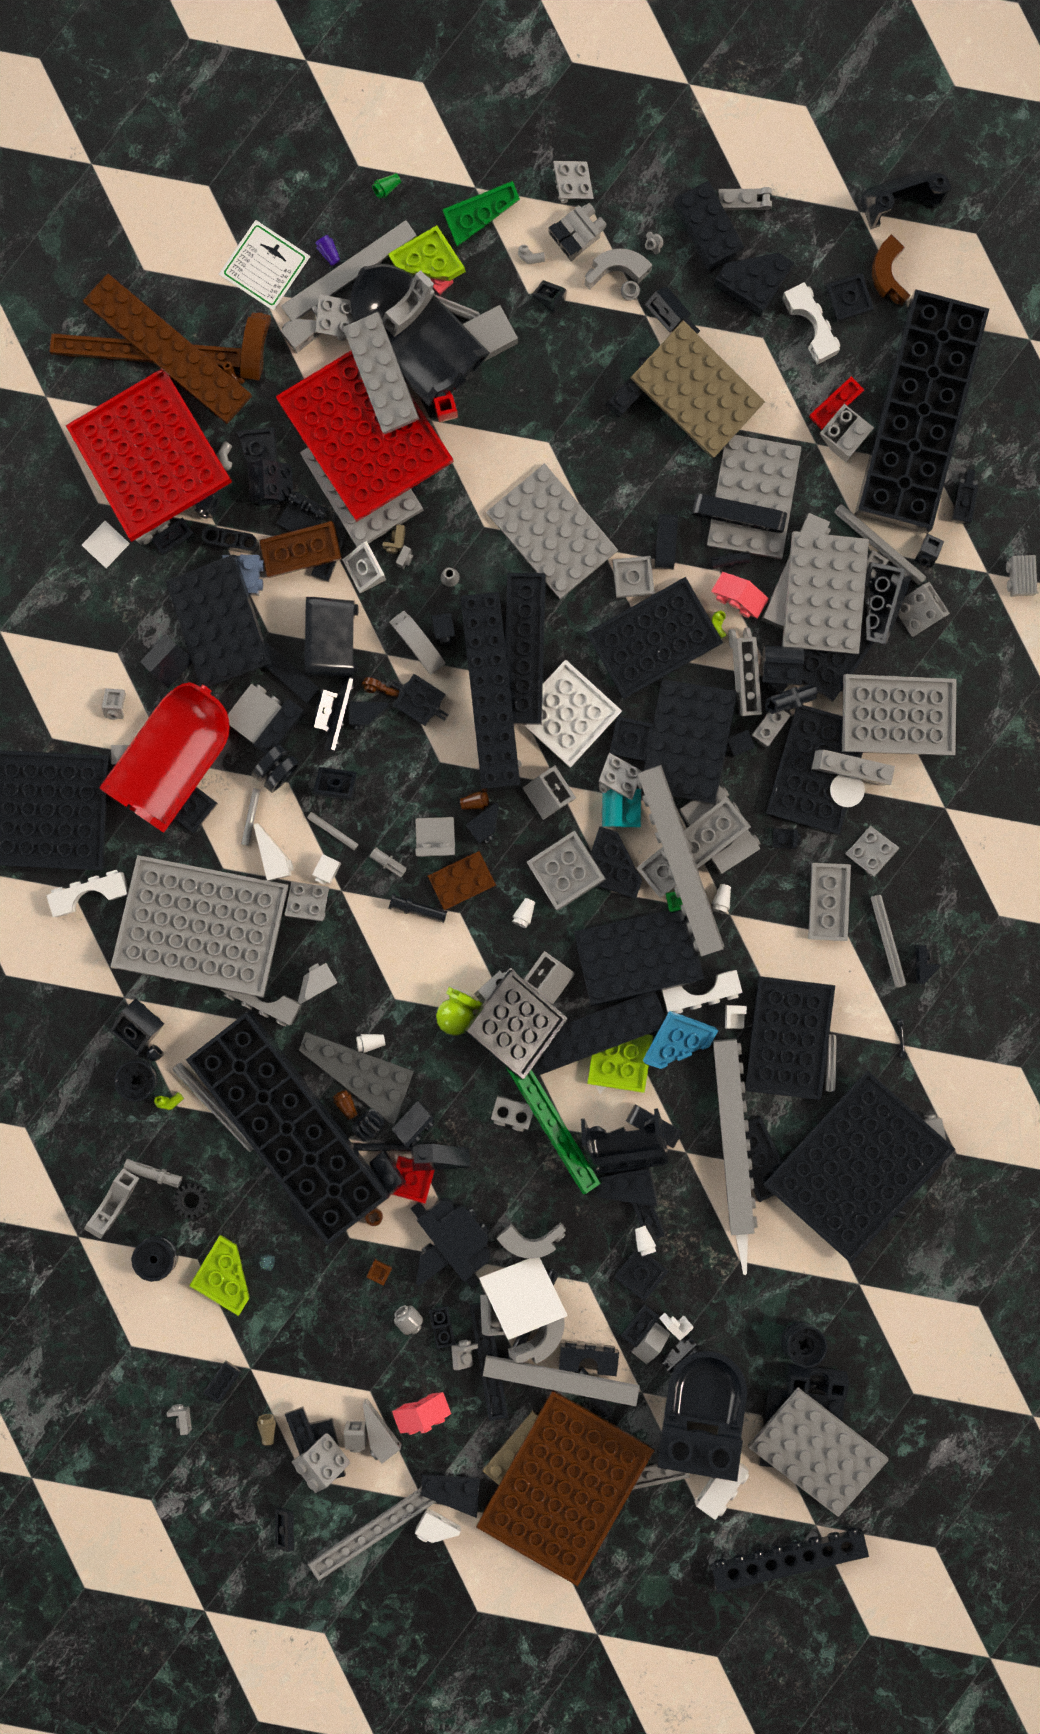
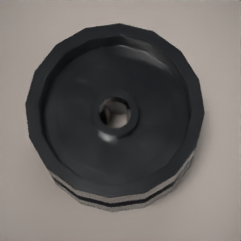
[251,744,300,793]
[131,1235,179,1282]

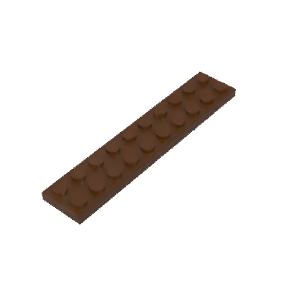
[83,274,252,424]

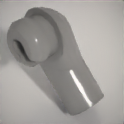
[518,245,545,264]
[216,441,232,471]

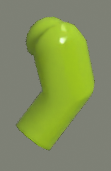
[711,610,726,639]
[154,1092,184,1110]

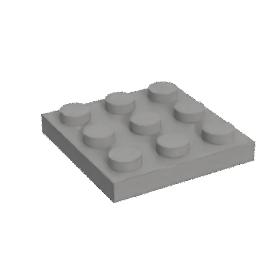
[527,831,606,911]

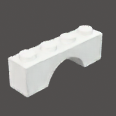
[782,282,840,365]
[46,870,129,917]
[661,970,743,1014]

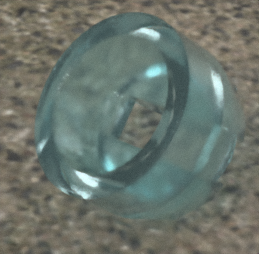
[259,1255,275,1271]

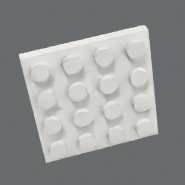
[524,659,622,768]

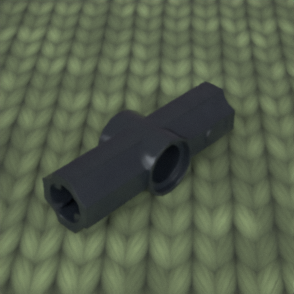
[765,684,818,714]

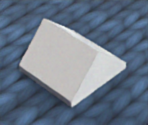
[342,541,386,593]

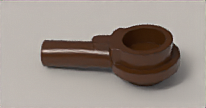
[361,677,399,698]

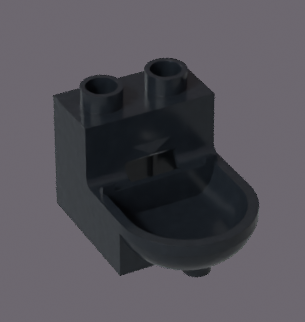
[657,1351,747,1482]

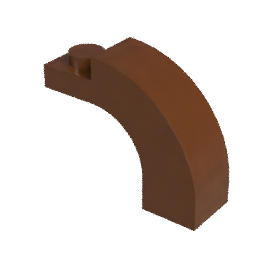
[872,234,911,306]
[240,312,271,380]

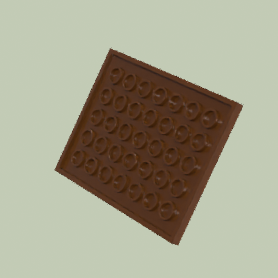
[476,1390,654,1586]

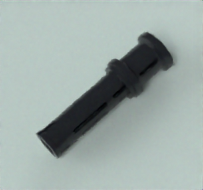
[388,893,448,923]

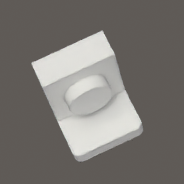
[659,1313,693,1340]

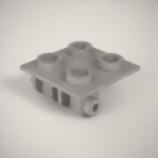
[553,161,594,203]
[315,294,354,341]
[598,753,641,800]
[845,826,899,877]
[285,882,329,921]

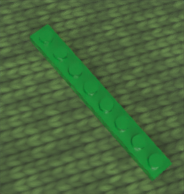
[506,1067,601,1194]

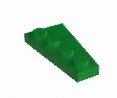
[442,181,520,247]

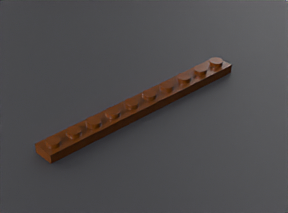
[49,333,242,369]

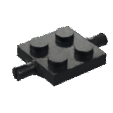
[390,674,449,726]

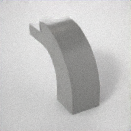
[585,249,652,290]
[382,270,435,337]
[389,611,446,675]
[84,1169,139,1239]
[497,1222,566,1258]
[508,1318,565,1364]

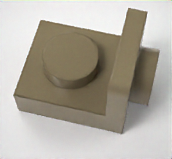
[382,525,406,554]

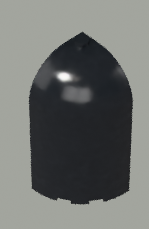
[350,264,490,406]

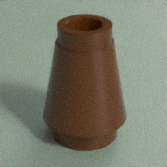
[460,790,489,810]
[333,1090,357,1120]

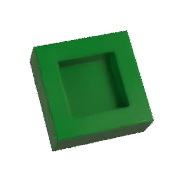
[665,892,683,912]

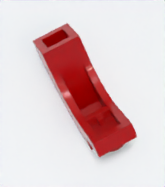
[433,391,458,423]

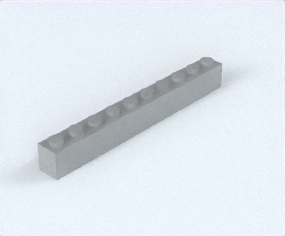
[636,765,724,956]
[713,1039,758,1235]

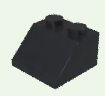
[109,999,165,1056]

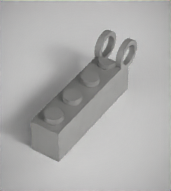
[728,627,762,716]

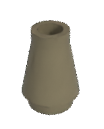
[257,1414,276,1445]

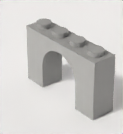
[679,786,761,874]

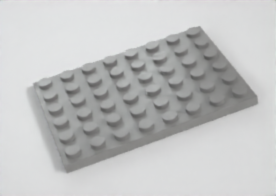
[111,855,289,998]

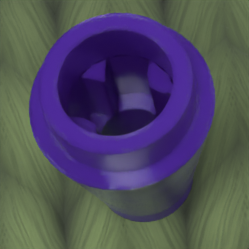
[315,235,341,266]

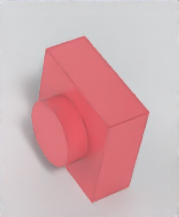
[430,278,453,295]

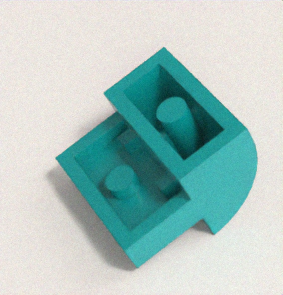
[602,789,641,828]

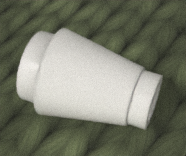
[711,884,731,914]
[512,898,535,928]
[356,1034,385,1053]
[635,1226,656,1256]

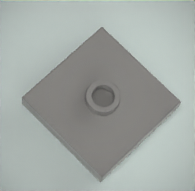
[613,556,655,598]

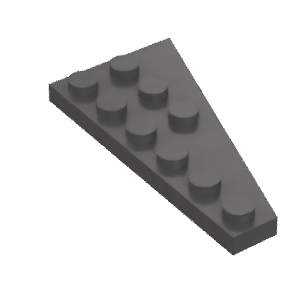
[299,1032,414,1125]

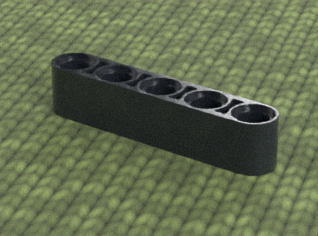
[692,494,787,533]

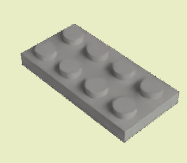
[808,863,851,941]

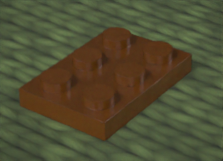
[428,851,496,910]

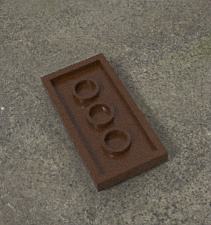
[259,521,342,578]

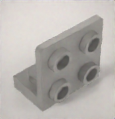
[898,582,950,637]
[416,817,455,857]

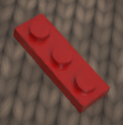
[809,376,864,430]

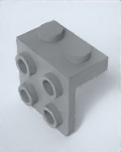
[292,1433,350,1493]

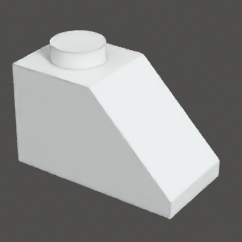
[415,1508,461,1543]

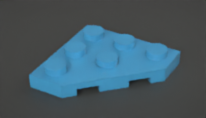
[643,1011,718,1069]

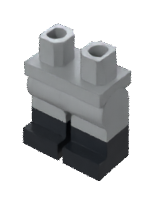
[548,203,606,262]

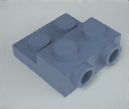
[222,554,264,596]

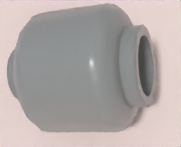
[394,1305,423,1335]

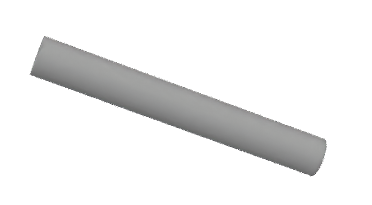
[241,788,260,846]
[307,812,359,851]

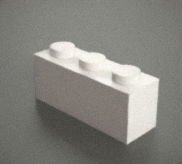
[695,1462,749,1520]

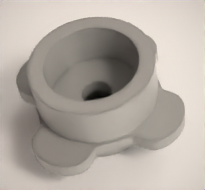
[645,232,663,254]

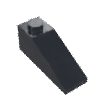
[411,1144,471,1171]

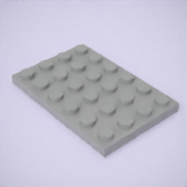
[707,435,801,559]
[300,448,424,547]
[486,463,618,600]
[782,531,869,654]
[842,674,956,756]
[748,1388,888,1517]

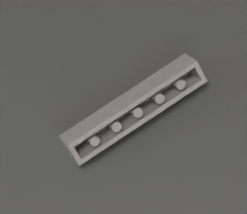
[761,513,831,629]

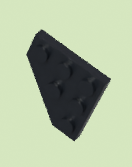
[590,826,642,899]

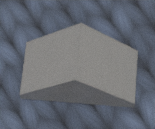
[631,1322,670,1364]

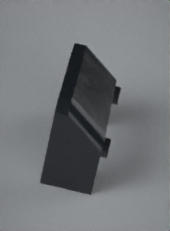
[581,1108,669,1174]

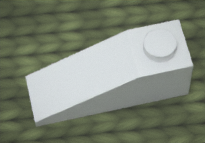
[254,824,294,881]

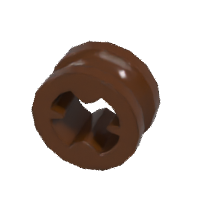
[365,1208,383,1226]

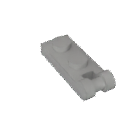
[718,187,772,210]

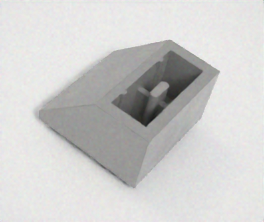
[820,404,874,462]
[523,766,576,820]
[523,951,575,1004]

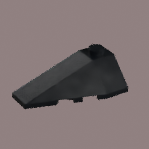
[865,562,912,645]

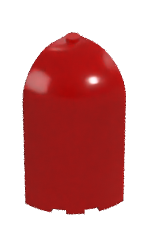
[99,682,229,833]

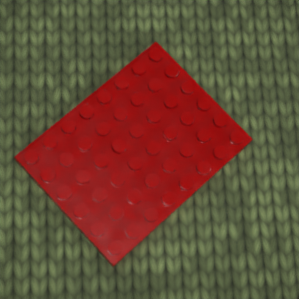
[276,350,454,522]
[66,369,232,542]

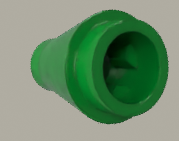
[372,173,401,199]

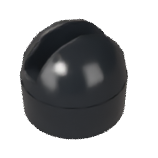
[147,1044,164,1061]

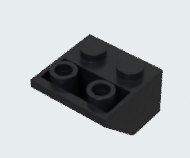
[391,1099,435,1147]

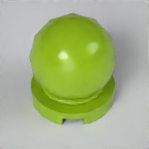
[436,986,483,1036]

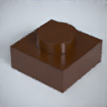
[366,1259,392,1286]

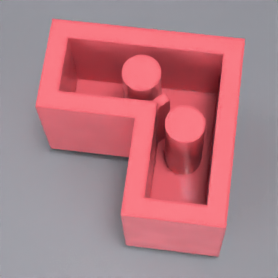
[711,572,769,619]
[392,1392,451,1435]

